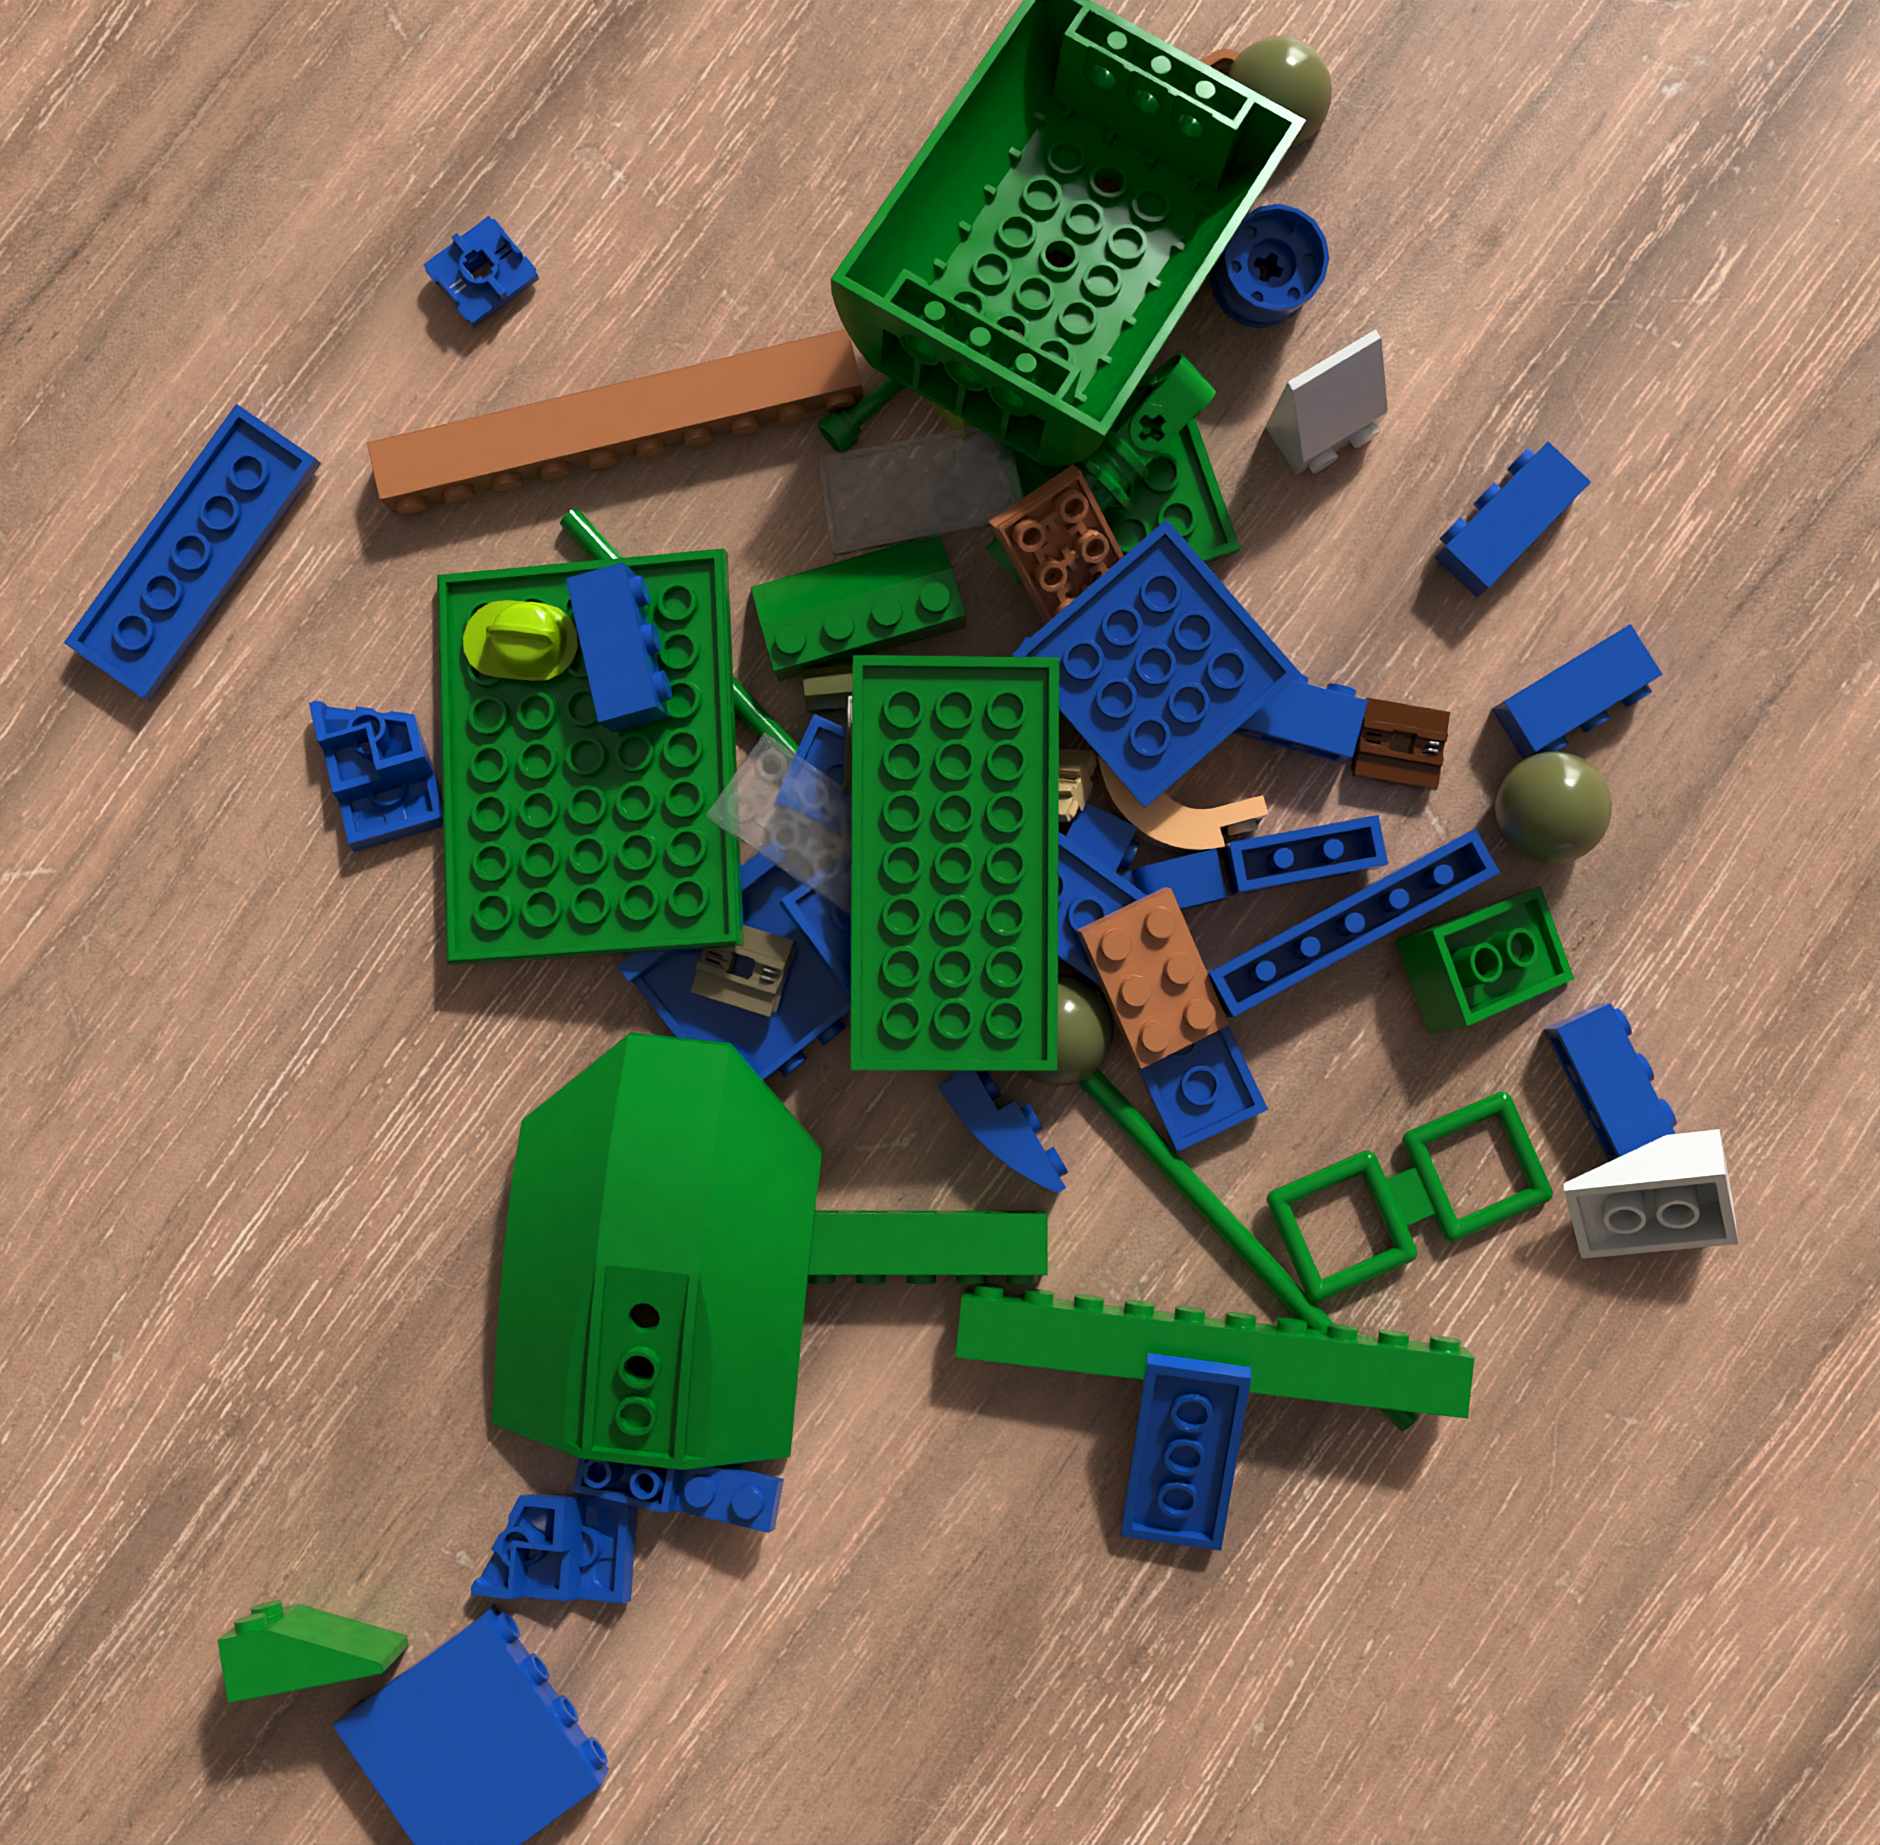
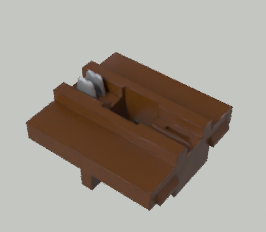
[1351,697,1450,791]

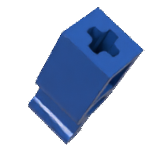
[1118,848,1228,910]

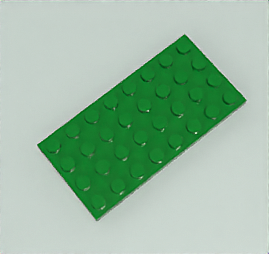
[850,655,1059,1071]

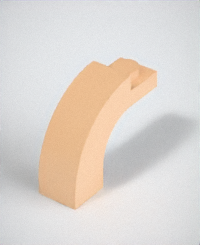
[1096,756,1268,854]

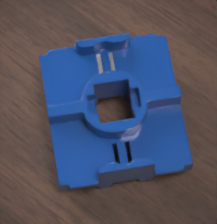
[423,216,539,328]

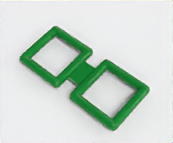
[1266,1091,1553,1303]

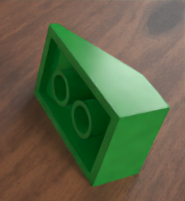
[1395,886,1574,1033]
[217,1600,409,1703]

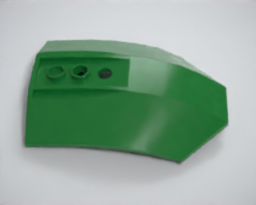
[492,1032,823,1470]

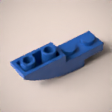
[938,1071,1068,1193]
[573,1458,784,1533]

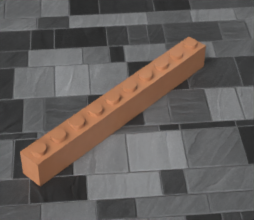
[367,329,863,515]

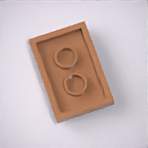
[1076,887,1229,1069]

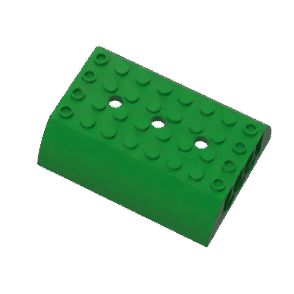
[830,0,1306,466]

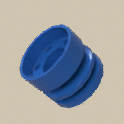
[1210,203,1329,328]

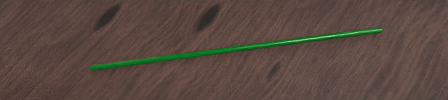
[560,508,1419,1431]

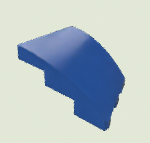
[309,701,443,852]
[471,1494,637,1604]

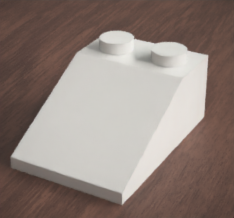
[1265,329,1388,476]
[1564,1129,1739,1259]

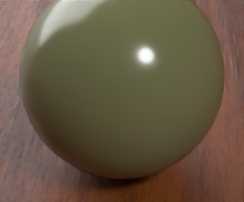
[1226,36,1332,150]
[1495,751,1612,864]
[1021,974,1114,1086]

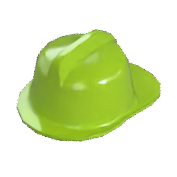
[463,600,578,681]

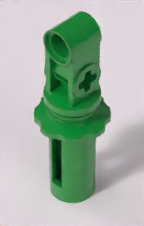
[985,353,1216,587]

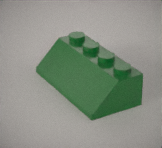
[751,533,966,681]

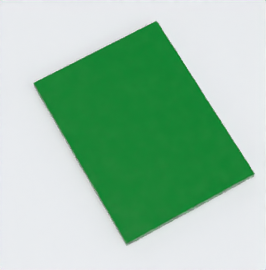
[437,548,744,966]

